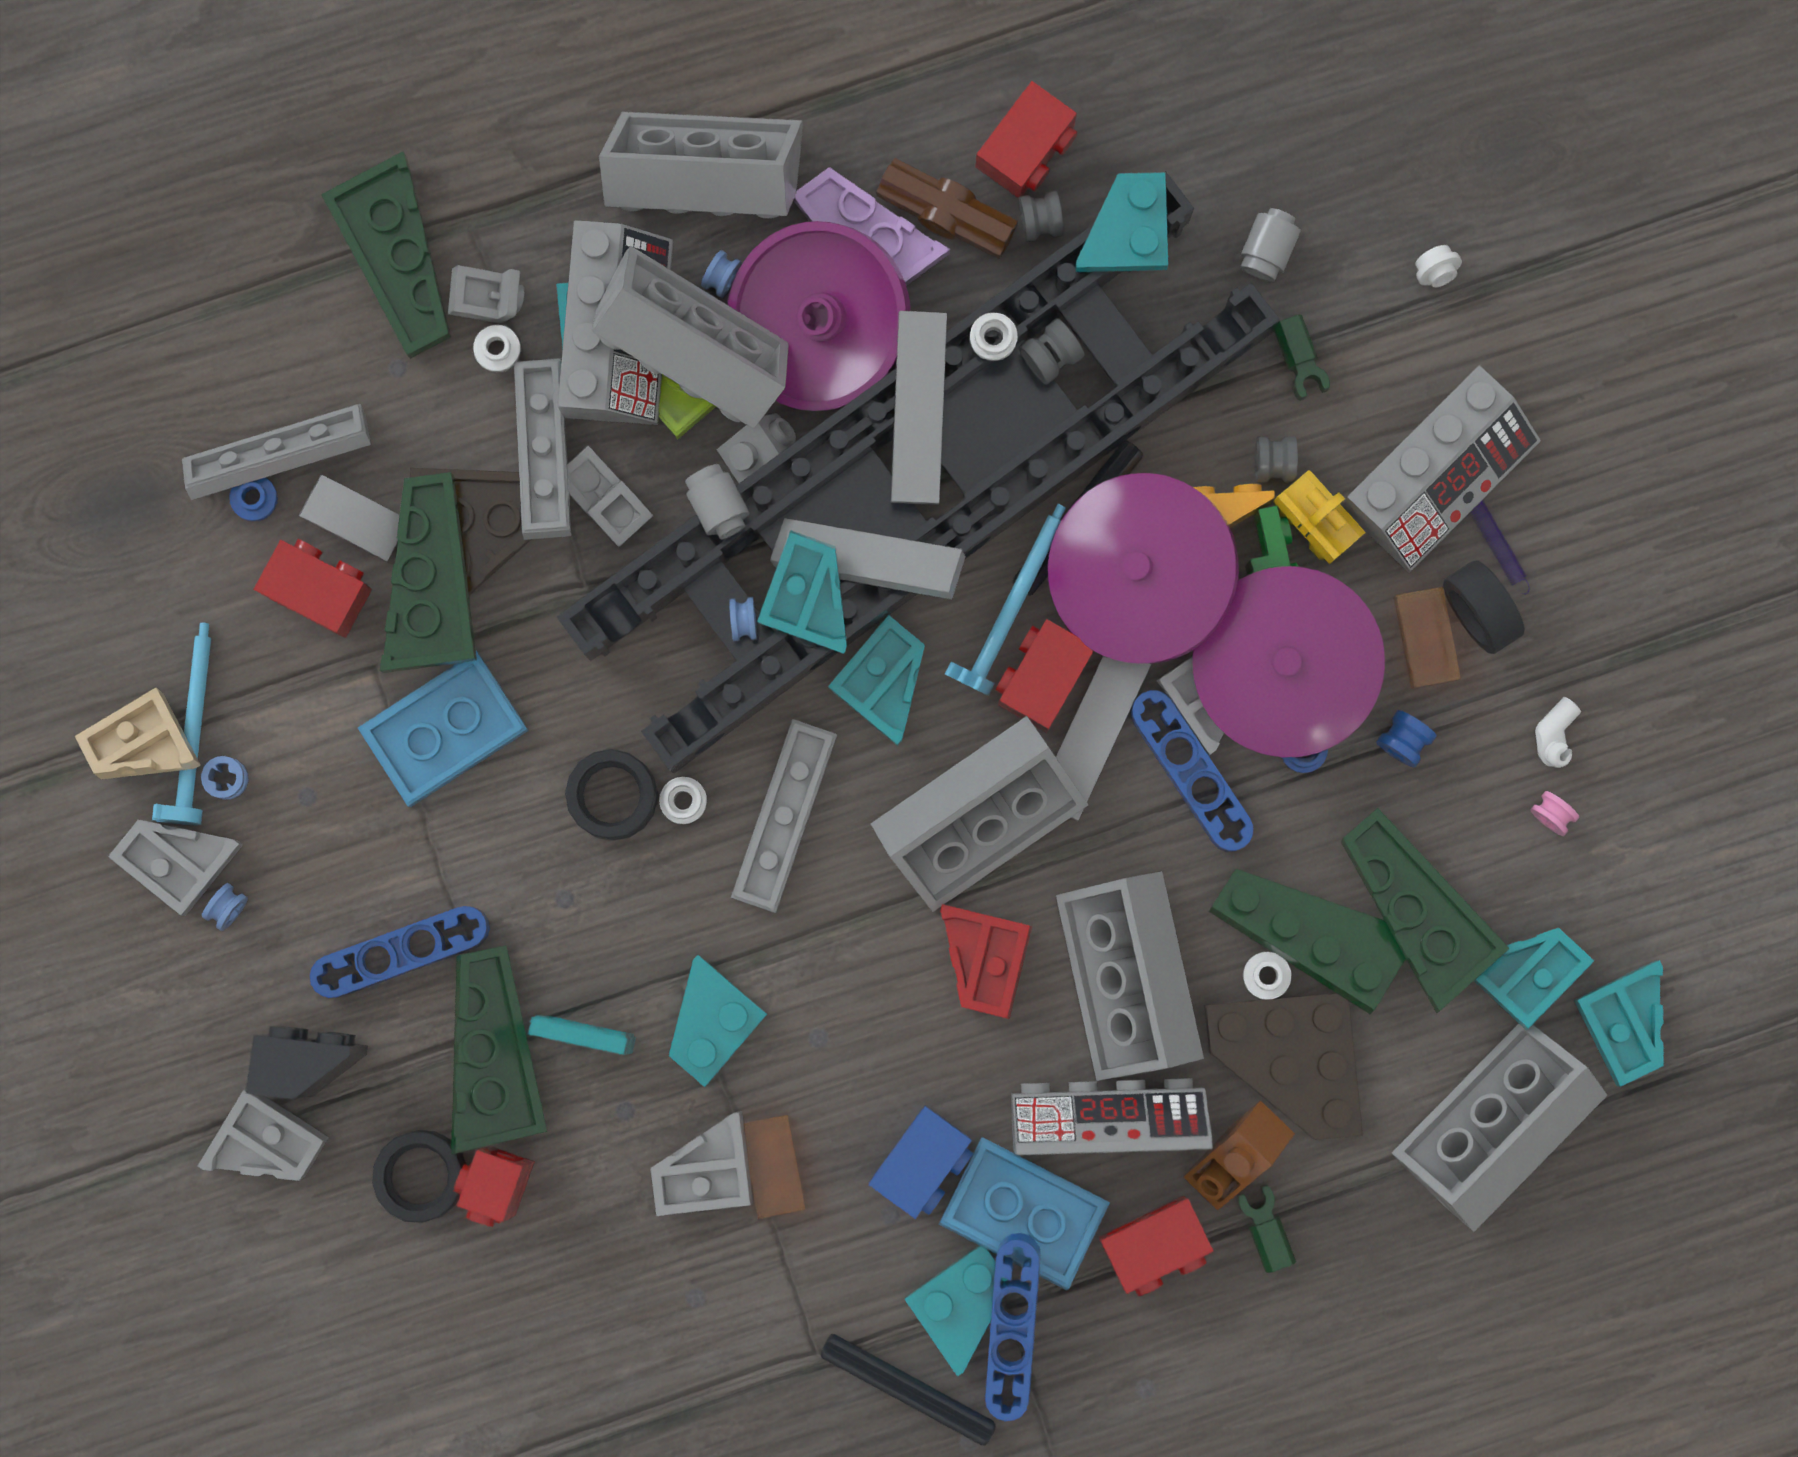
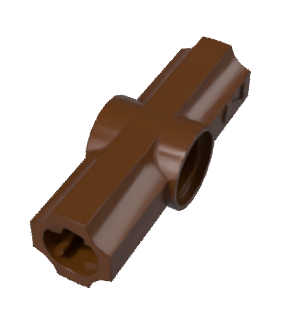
[876,158,1018,259]

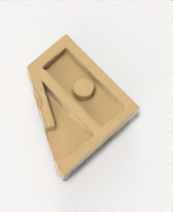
[75,687,200,779]

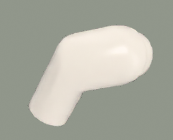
[1535,697,1581,768]

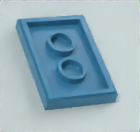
[358,651,529,808]
[939,1137,1110,1290]

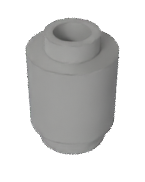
[1240,208,1301,282]
[685,464,750,539]

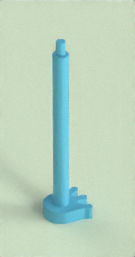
[945,504,1066,696]
[152,623,211,825]

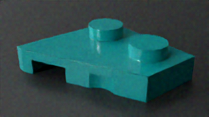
[1474,928,1594,1031]
[669,955,767,1087]
[1574,960,1664,1087]
[905,1246,1007,1376]

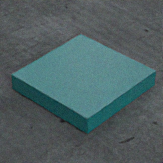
[528,1015,636,1055]

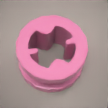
[1530,791,1579,836]

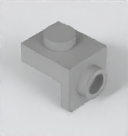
[448,265,524,324]
[717,413,796,483]

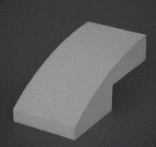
[567,445,653,547]
[299,475,399,561]

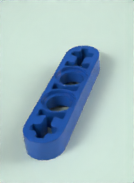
[1131,690,1253,852]
[310,906,490,998]
[985,1233,1041,1421]

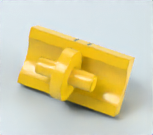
[1273,470,1366,564]

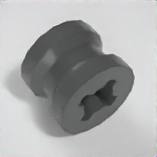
[1019,190,1064,242]
[1255,436,1298,483]

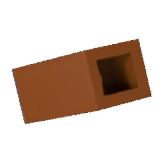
[1183,1100,1295,1211]

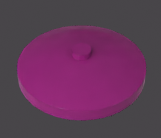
[728,221,911,411]
[1048,473,1239,664]
[1193,566,1385,757]

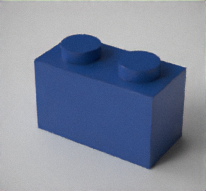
[868,1105,973,1219]

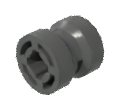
[1019,319,1085,385]

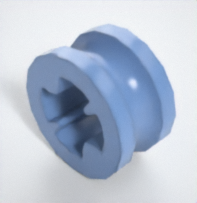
[701,250,742,298]
[729,597,757,641]
[201,756,248,800]
[202,883,248,931]

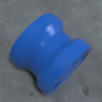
[1376,710,1437,768]

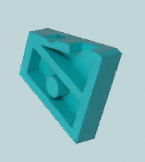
[1076,172,1168,272]
[757,530,847,654]
[828,615,925,746]

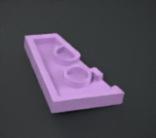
[793,167,950,286]

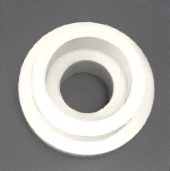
[1415,245,1462,287]
[970,313,1018,361]
[473,325,521,372]
[659,777,707,824]
[1243,952,1291,1000]

